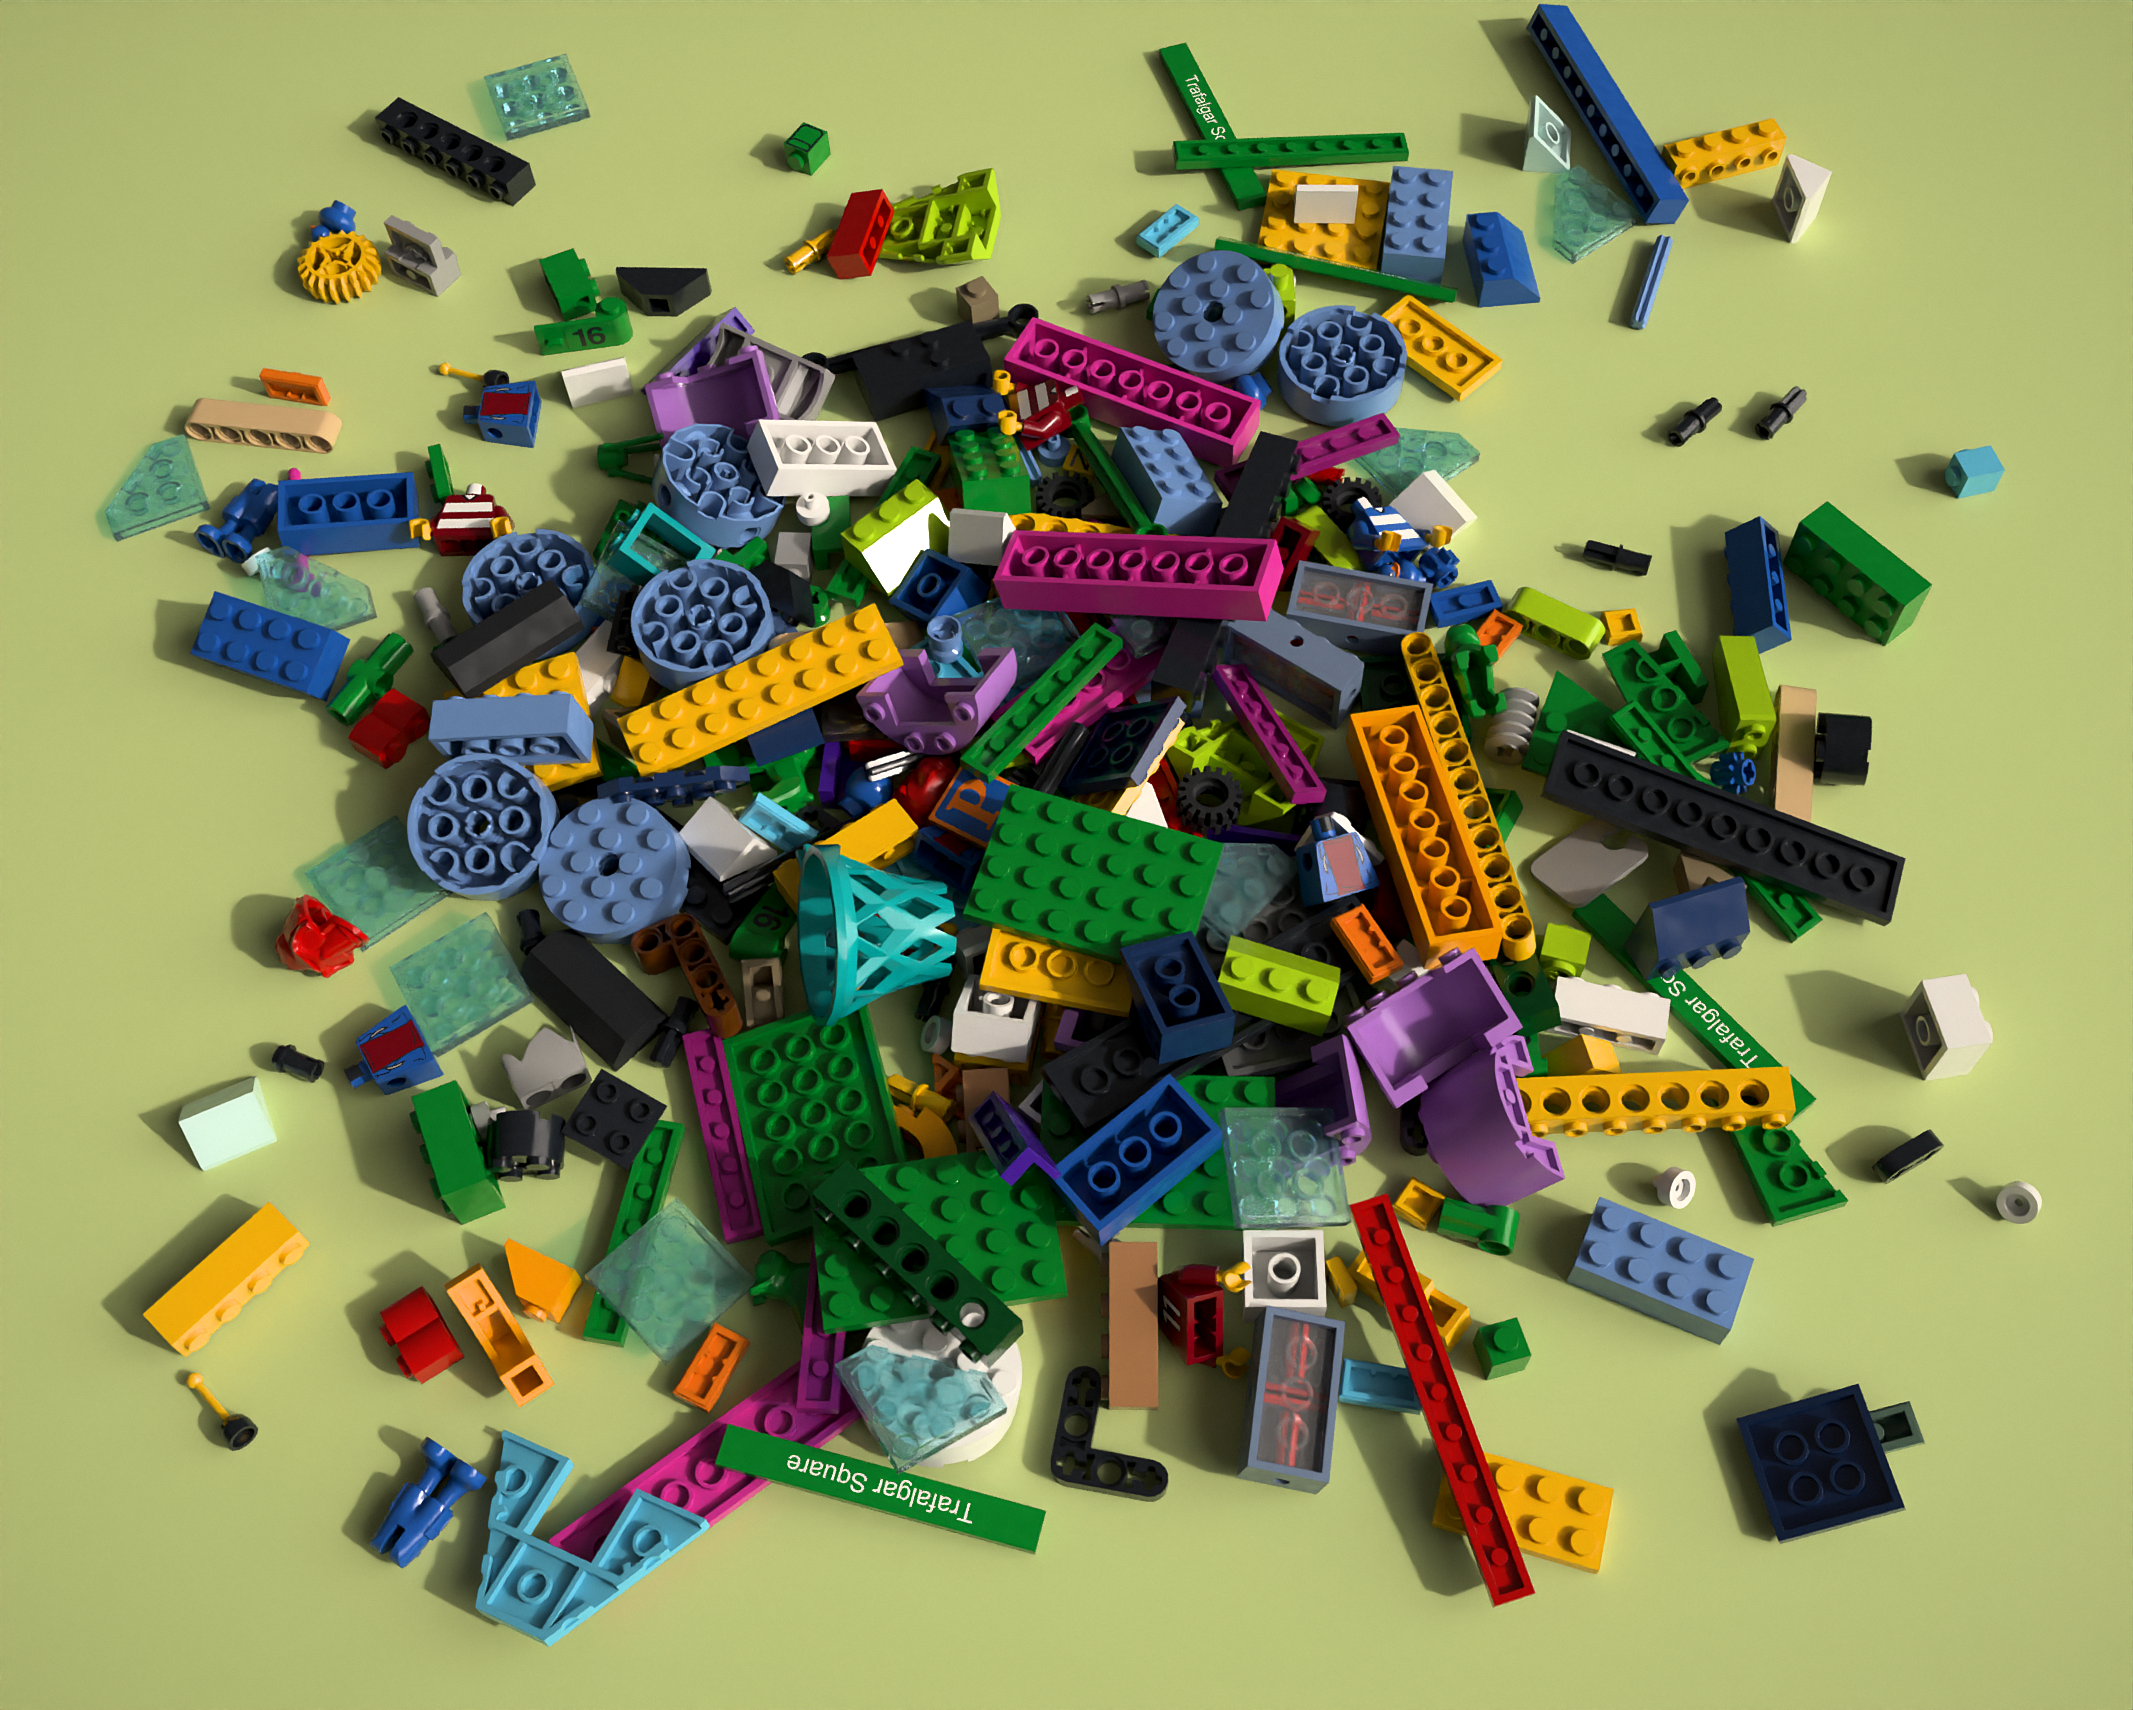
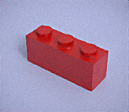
[827,189,895,279]

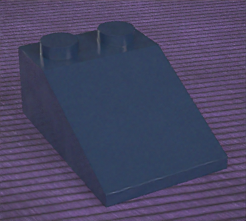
[1119,931,1236,1065]

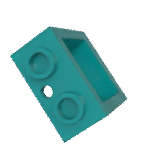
[607,502,716,587]

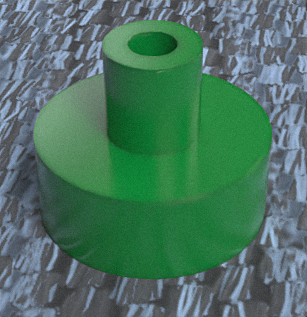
[1293,476,1324,509]

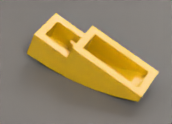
[1348,1250,1472,1353]

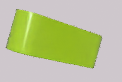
[1293,505,1369,572]
[1503,587,1605,660]

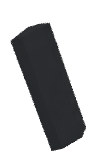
[429,580,584,699]
[518,929,669,1072]

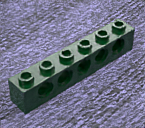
[1481,846,1562,1038]
[812,1159,1024,1368]

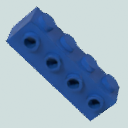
[1724,516,1792,654]

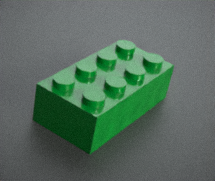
[947,427,1031,515]
[1783,501,1932,646]

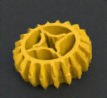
[297,230,382,304]

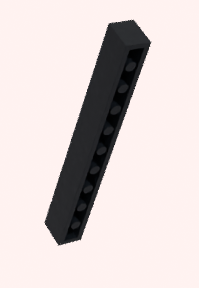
[1151,431,1302,713]

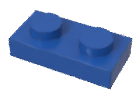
[1429,580,1503,629]

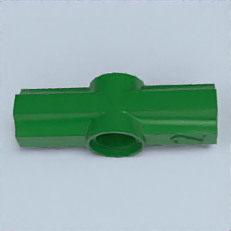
[325,632,414,727]

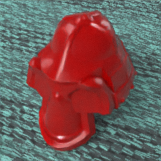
[891,755,959,830]
[274,894,369,978]

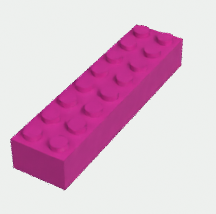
[1004,317,1261,468]
[993,530,1284,621]

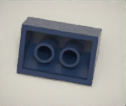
[1623,876,1750,981]

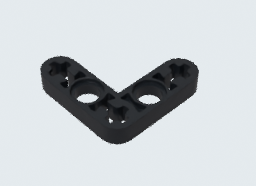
[1051,1366,1168,1502]

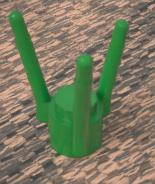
[597,433,664,484]

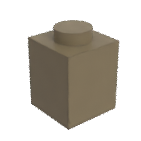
[956,276,1000,323]

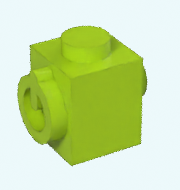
[1535,923,1592,982]

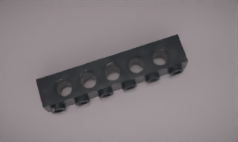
[375,97,536,206]

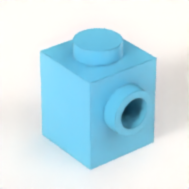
[1944,445,2005,499]

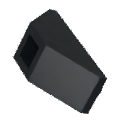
[616,267,712,317]
[748,560,816,628]

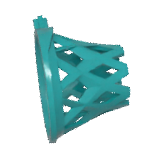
[795,844,957,1026]

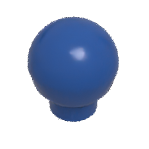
[838,766,893,818]

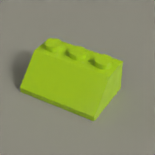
[841,479,950,597]
[1217,935,1340,1037]

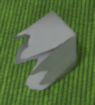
[501,1025,592,1110]

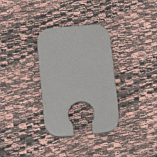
[1531,817,1649,908]

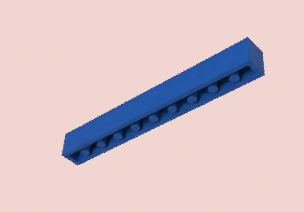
[1527,4,1689,224]

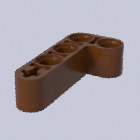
[631,913,743,1038]

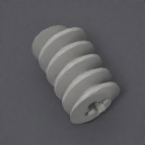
[1483,687,1540,765]

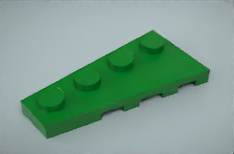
[1602,639,1730,765]
[1712,1096,1848,1227]

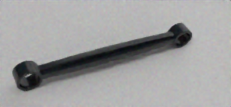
[802,303,1039,375]

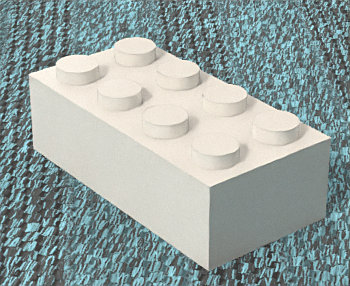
[747,419,897,496]

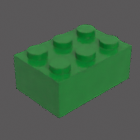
[409,1080,506,1225]

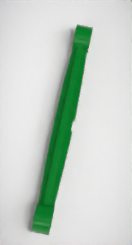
[1060,404,1168,535]

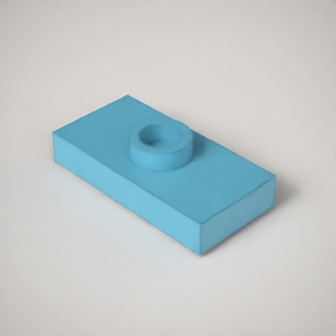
[1136,204,1199,258]
[738,792,818,852]
[1338,1358,1421,1415]

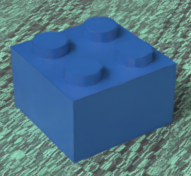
[889,548,991,630]

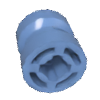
[927,615,963,664]

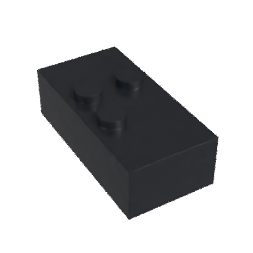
[851,320,993,422]

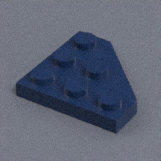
[597,766,750,808]

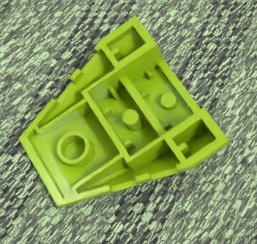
[878,168,1001,264]
[1166,709,1325,826]

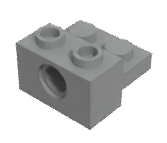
[384,215,462,297]

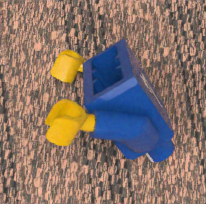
[1346,497,1453,572]

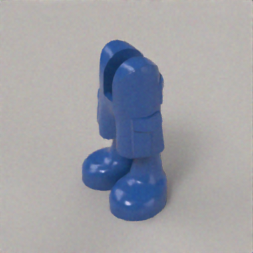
[194,478,278,564]
[369,1436,487,1568]

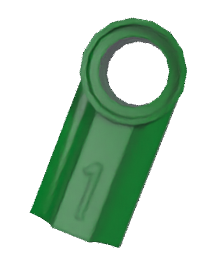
[1437,1197,1520,1256]

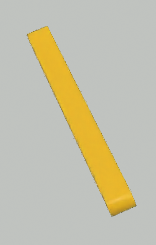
[1401,632,1536,961]

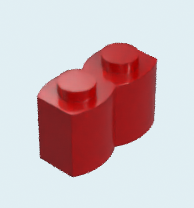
[348,689,431,769]
[379,1286,465,1384]

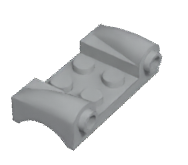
[697,322,836,421]

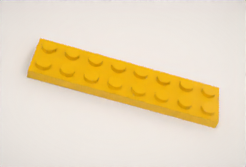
[617,603,904,777]

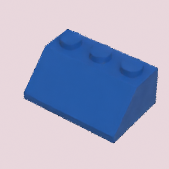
[1462,212,1540,308]

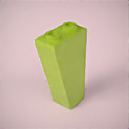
[1712,635,1777,760]

